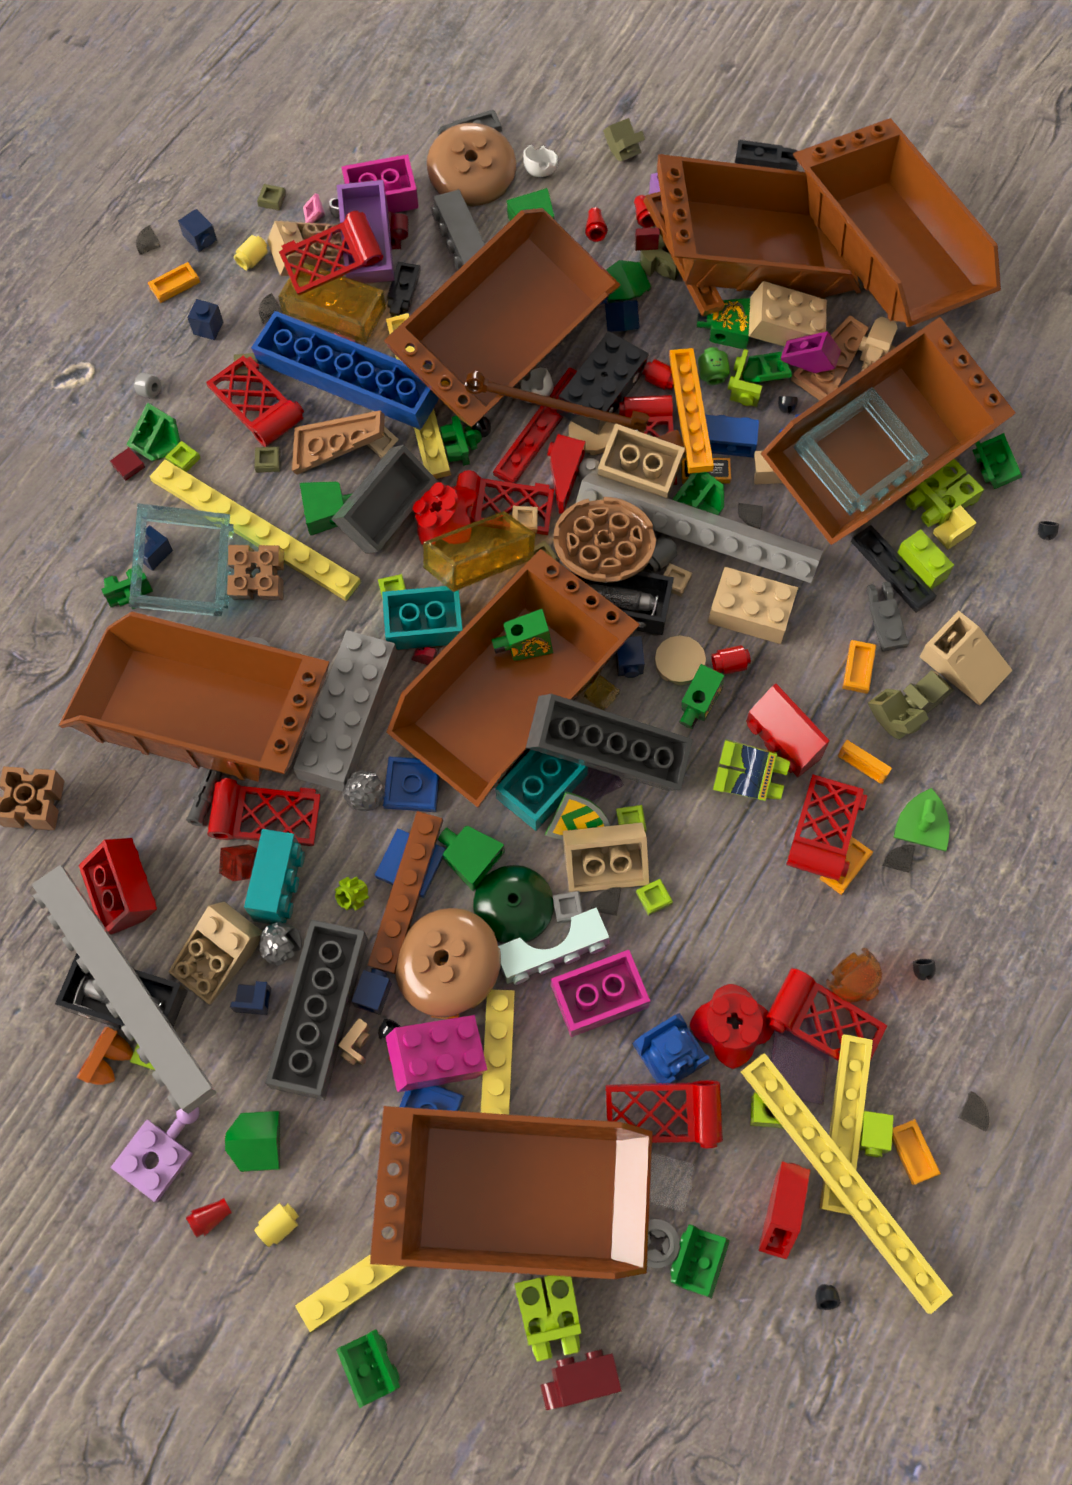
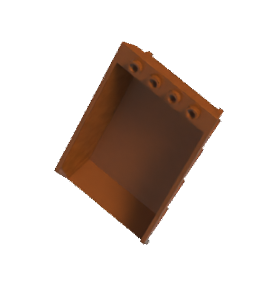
[793,118,1001,327]
[657,154,861,299]
[384,208,621,427]
[760,317,1016,545]
[386,549,640,807]
[58,611,330,782]
[370,1106,653,1279]

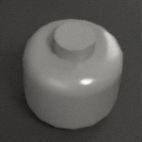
[134,372,161,398]
[578,458,600,482]

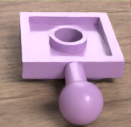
[110,1107,200,1202]

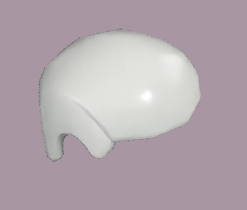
[523,145,558,177]
[520,367,553,403]

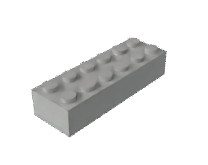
[293,630,398,792]

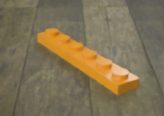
[669,348,714,474]

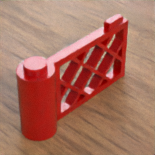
[279,210,384,296]
[206,356,304,447]
[619,395,677,485]
[456,470,554,535]
[786,774,867,881]
[207,778,321,846]
[766,968,888,1062]
[605,1080,723,1148]

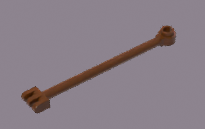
[465,371,650,433]

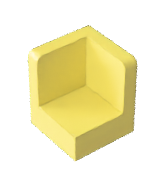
[933,505,976,550]

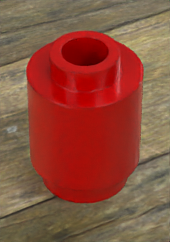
[642,359,674,391]
[711,645,751,675]

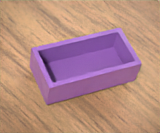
[337,180,395,285]

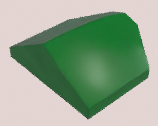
[606,260,651,303]
[742,352,792,382]
[126,402,180,461]
[672,472,725,515]
[225,1111,280,1172]

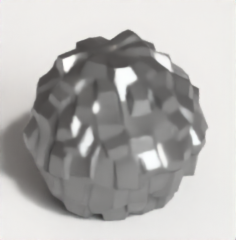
[343,770,385,811]
[259,922,302,966]

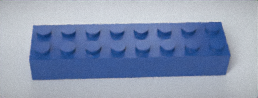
[251,311,439,430]

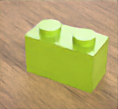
[897,529,954,590]

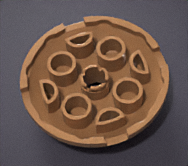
[427,123,516,206]
[554,497,656,583]
[395,908,501,1017]

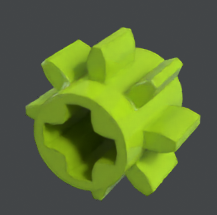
[334,876,369,911]

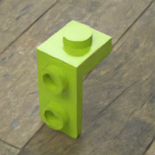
[727,349,762,407]

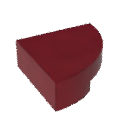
[411,647,437,665]

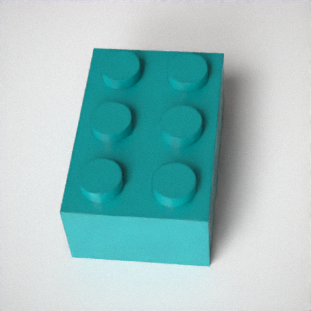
[382,585,463,650]
[495,750,588,831]
[244,829,305,925]

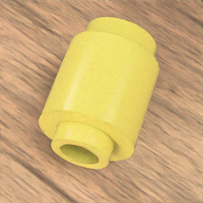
[234,235,268,270]
[254,1203,299,1247]

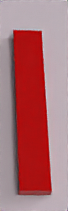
[493,367,577,483]

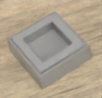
[552,891,583,924]

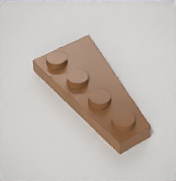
[791,315,868,400]
[292,410,385,475]

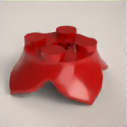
[413,482,477,546]
[689,984,774,1069]

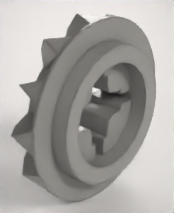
[647,1219,680,1269]

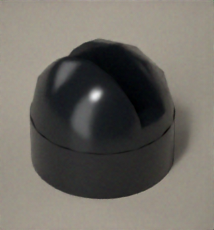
[778,396,798,414]
[472,416,491,438]
[1038,521,1059,540]
[912,959,936,981]
[378,1019,401,1043]
[815,1284,841,1310]

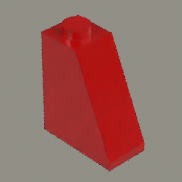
[758,1161,810,1260]

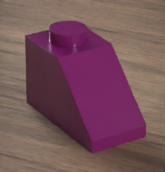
[781,331,841,373]

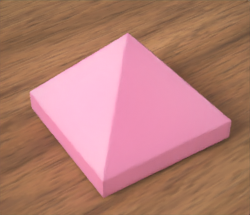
[303,193,325,223]

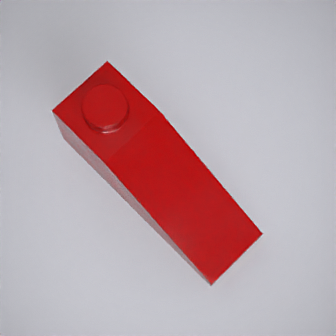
[547,434,586,514]

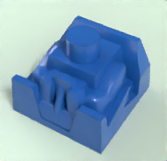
[632,1013,710,1092]

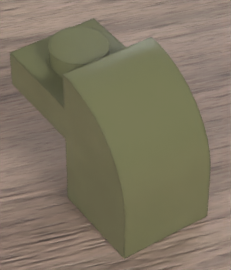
[603,118,645,161]
[639,227,679,281]
[903,670,954,714]
[868,689,929,740]

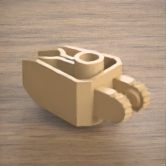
[859,317,898,371]

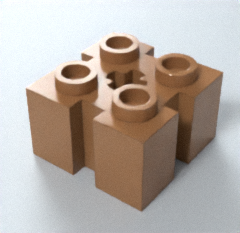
[227,545,284,600]
[0,766,65,830]

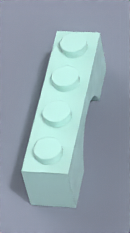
[498,908,609,985]

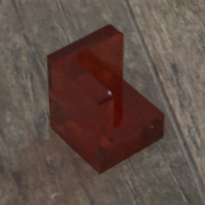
[219,844,257,881]

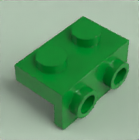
[972,433,1022,490]
[670,1224,730,1299]
[336,1329,400,1408]

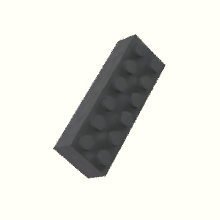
[526,694,693,791]
[265,919,368,1101]

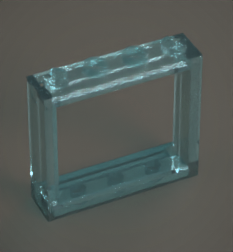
[793,387,929,516]
[129,503,234,617]

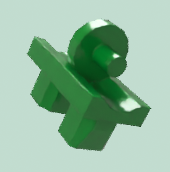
[440,416,482,466]
[101,567,153,610]

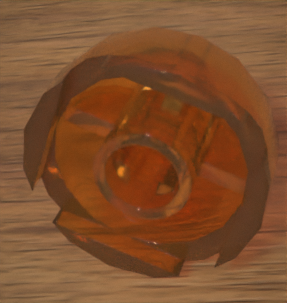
[826,948,883,1003]

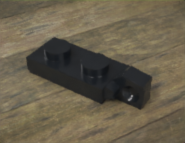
[387,262,421,317]

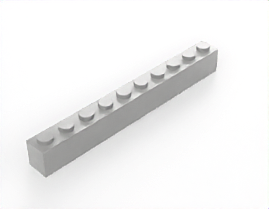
[576,472,823,583]
[31,865,217,1114]

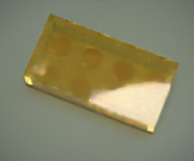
[278,261,386,344]
[423,511,535,592]

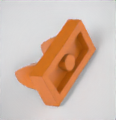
[76,1027,133,1085]

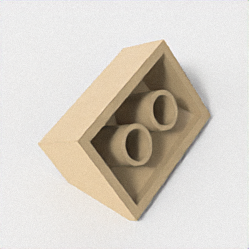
[563,823,649,892]

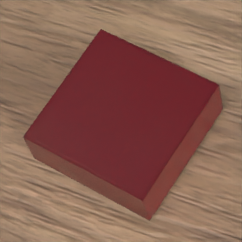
[635,227,660,251]
[110,447,145,481]

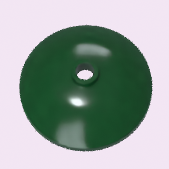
[473,865,554,944]

